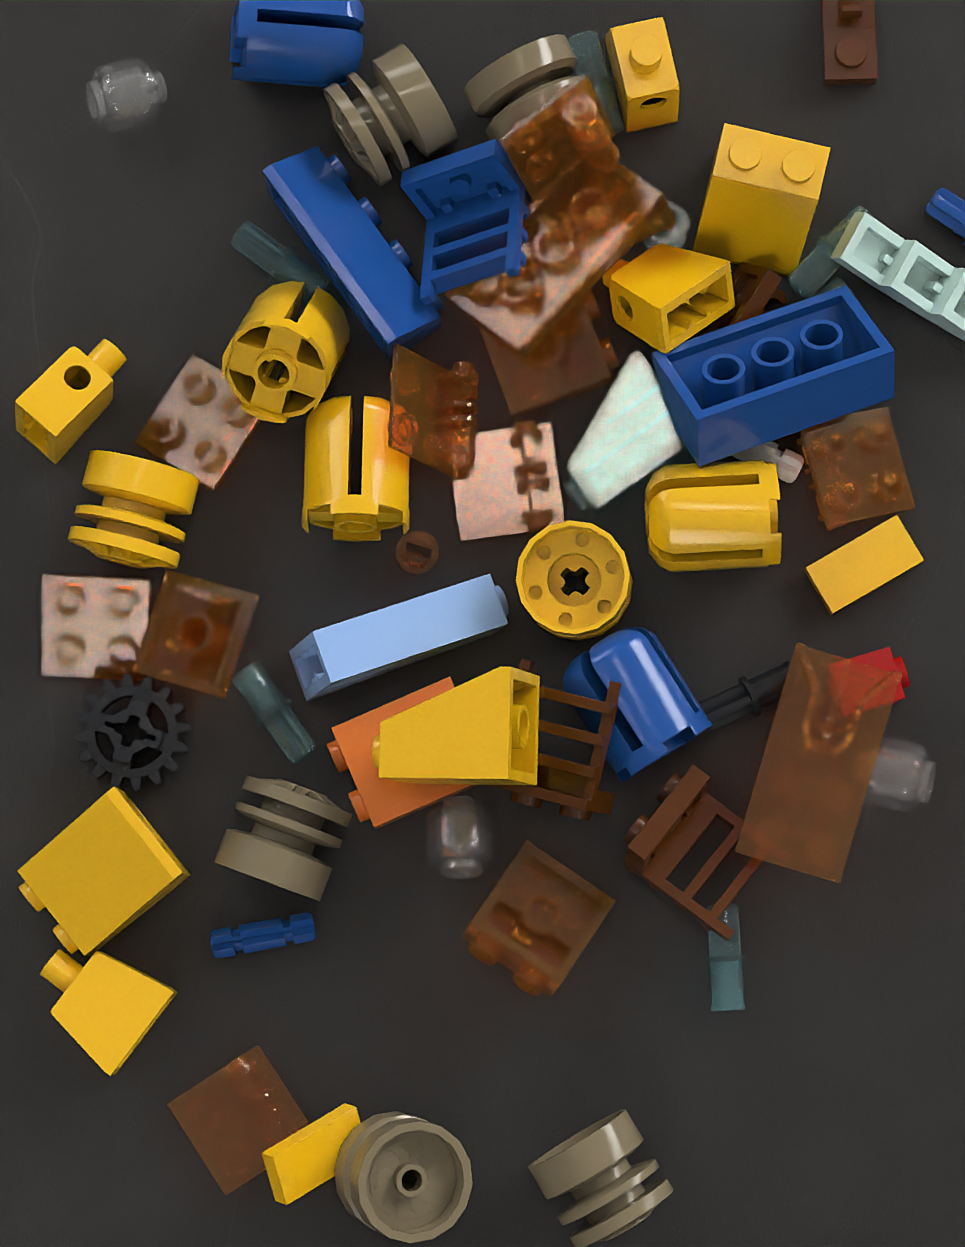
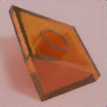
[132,569,259,699]

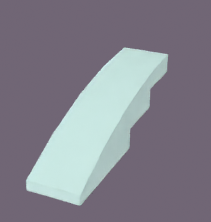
[830,212,965,341]

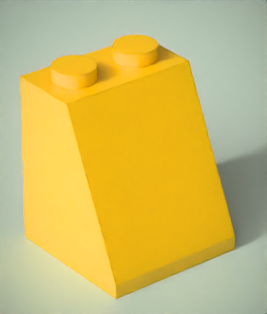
[692,123,830,278]
[372,666,540,785]
[17,786,191,956]

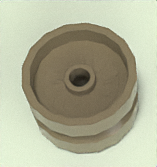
[463,34,600,158]
[334,1111,473,1243]

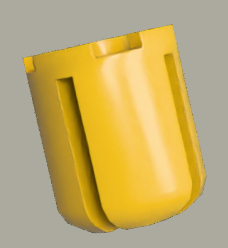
[221,281,350,423]
[302,395,410,542]
[645,460,782,572]

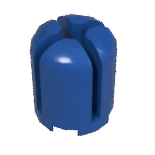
[229,0,364,88]
[562,627,712,783]

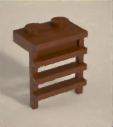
[490,659,622,821]
[623,765,793,942]

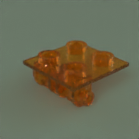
[499,73,620,199]
[387,344,479,478]
[135,354,261,492]
[796,407,916,530]
[446,420,565,541]
[41,573,153,681]
[167,1045,309,1195]

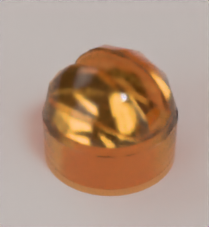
[396,530,439,574]

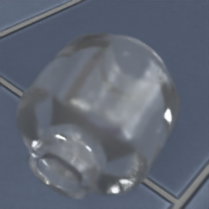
[85,57,167,132]
[854,737,937,812]
[425,796,496,879]

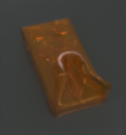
[445,141,676,360]
[735,642,903,883]

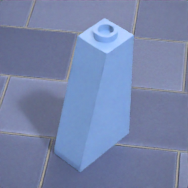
[289,574,508,701]

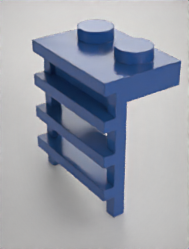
[400,139,531,305]

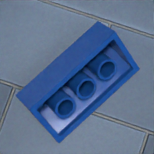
[262,146,444,363]
[652,285,895,467]

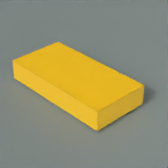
[804,515,924,615]
[262,1103,361,1205]

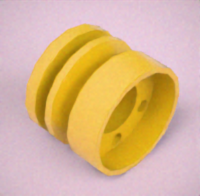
[68,450,200,569]
[516,520,633,641]

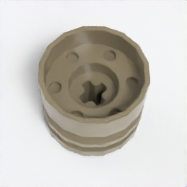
[323,43,458,186]
[214,776,352,902]
[527,1109,673,1247]

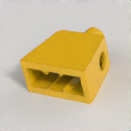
[604,17,680,133]
[602,244,735,354]
[15,339,127,464]
[40,949,178,1076]

